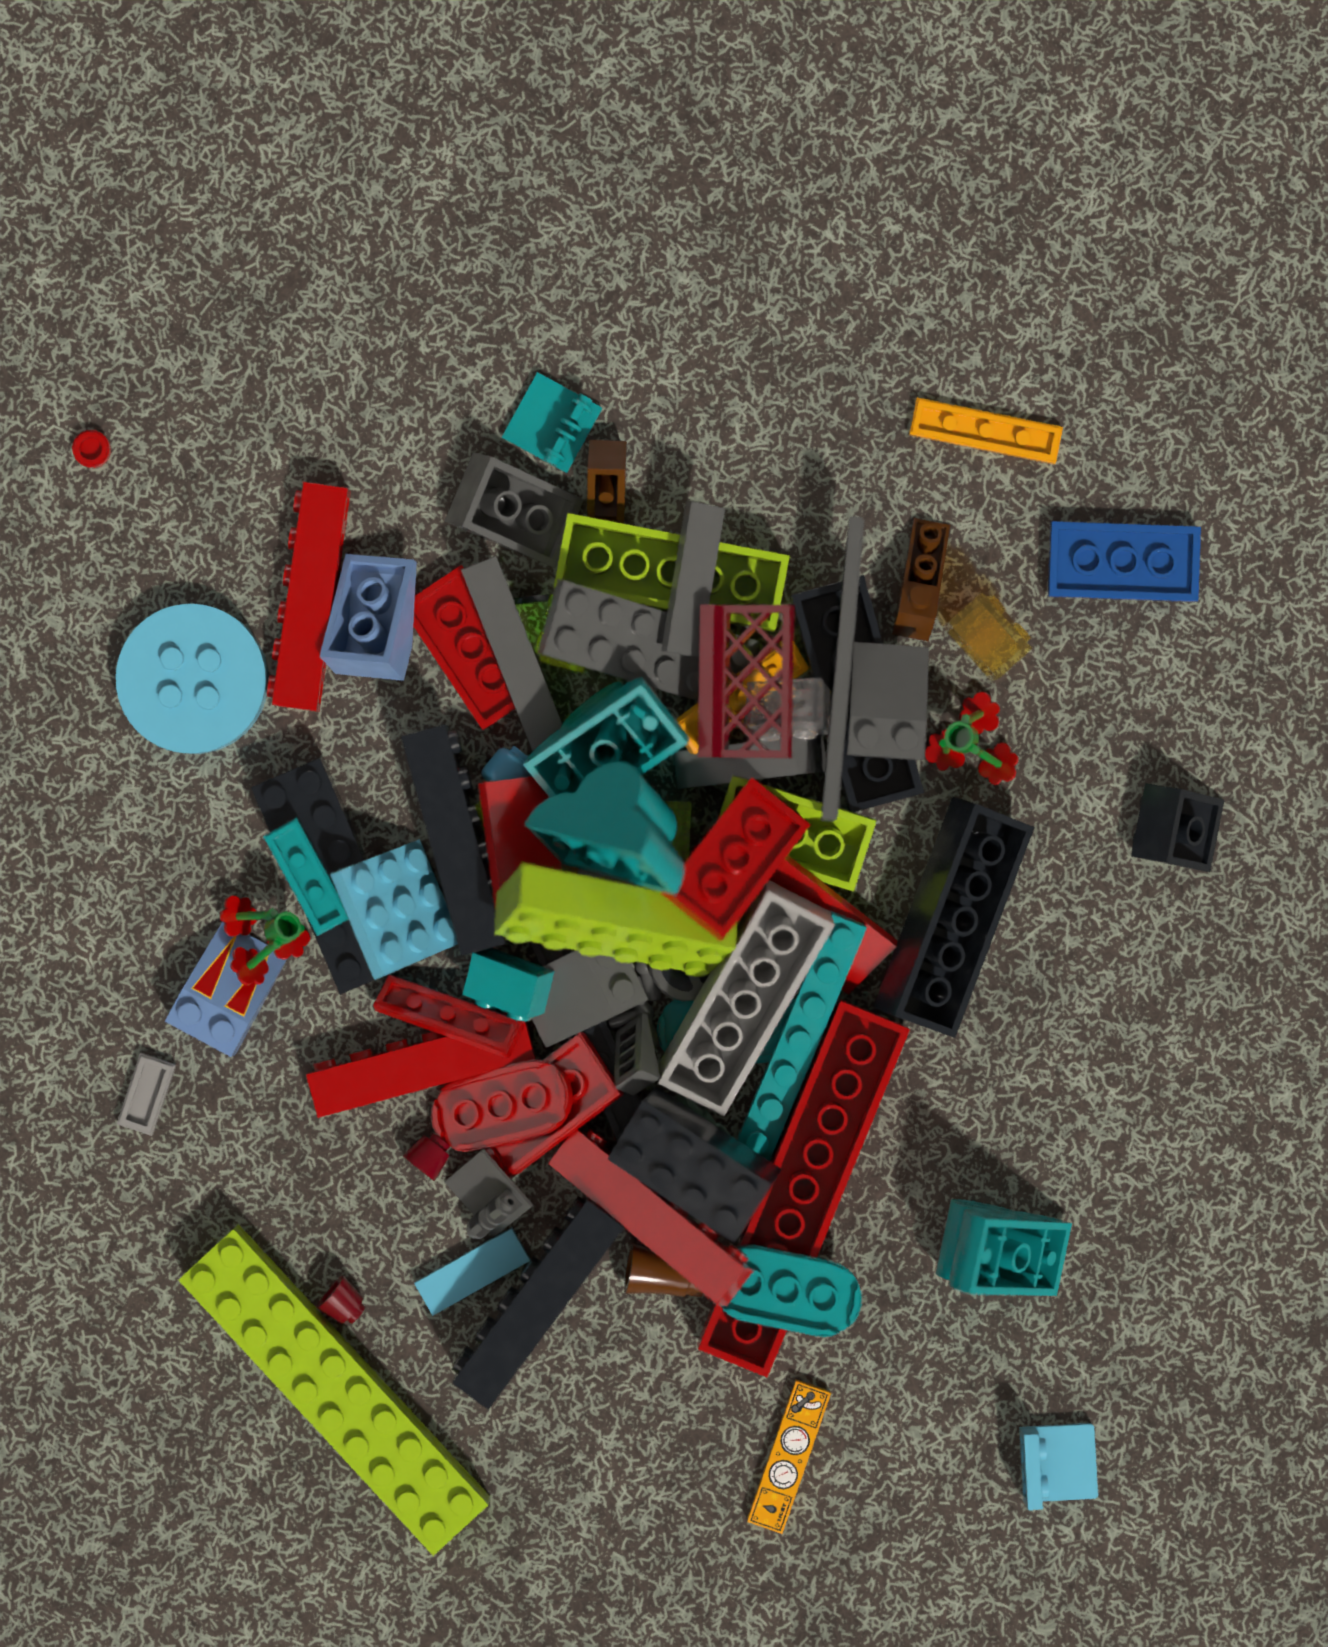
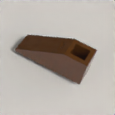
[892,518,950,642]

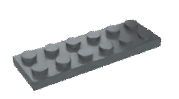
[537,580,760,702]

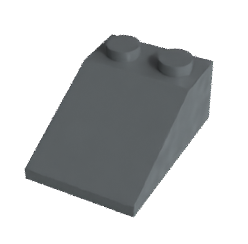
[445,452,584,568]
[845,642,929,760]
[532,950,648,1048]

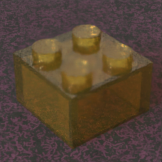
[942,592,1032,682]

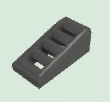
[614,1013,660,1096]

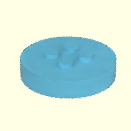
[116,604,269,754]

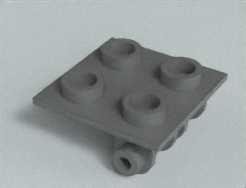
[444,1149,533,1239]

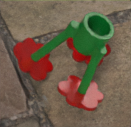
[925,692,1019,785]
[220,896,310,985]

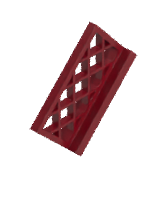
[698,605,794,758]

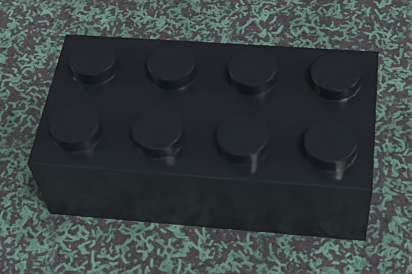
[607,1086,782,1243]

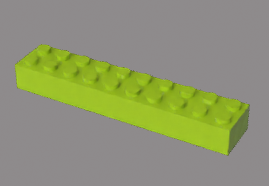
[178,1224,490,1556]

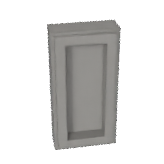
[117,1053,177,1136]

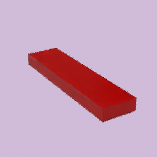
[373,974,524,1059]

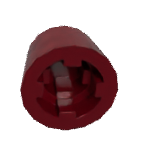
[403,1133,450,1181]
[316,1275,366,1324]

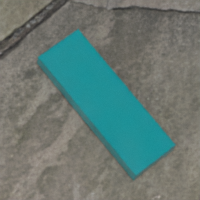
[263,818,349,936]

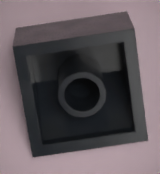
[1131,783,1225,872]

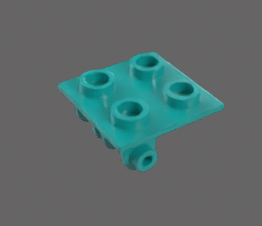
[502,372,603,473]

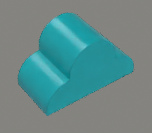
[523,678,689,798]
[525,762,684,895]
[935,1199,1072,1296]

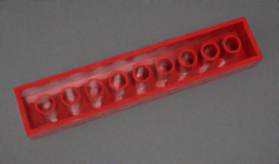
[697,998,910,1378]

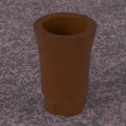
[624,1242,703,1297]

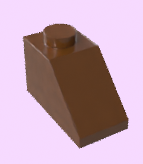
[587,440,627,524]

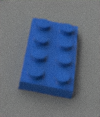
[1047,521,1201,602]

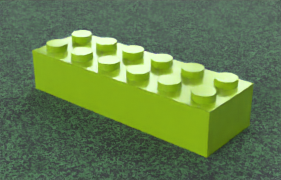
[554,513,790,632]
[494,864,737,977]

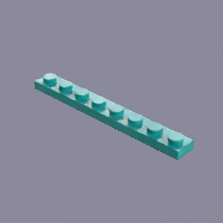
[737,911,867,1161]

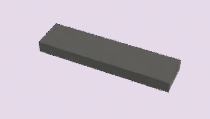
[661,501,725,658]

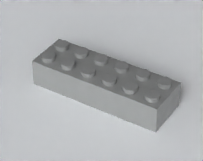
[658,880,835,1116]

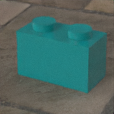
[463,948,555,1021]

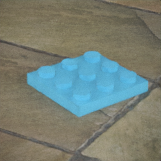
[331,839,458,980]

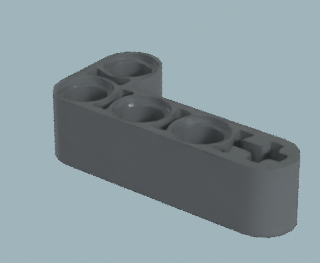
[673,734,826,789]

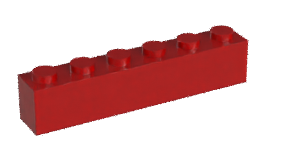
[267,482,351,712]
[306,1011,536,1118]
[548,1128,754,1306]

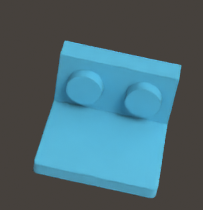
[1019,1423,1098,1510]

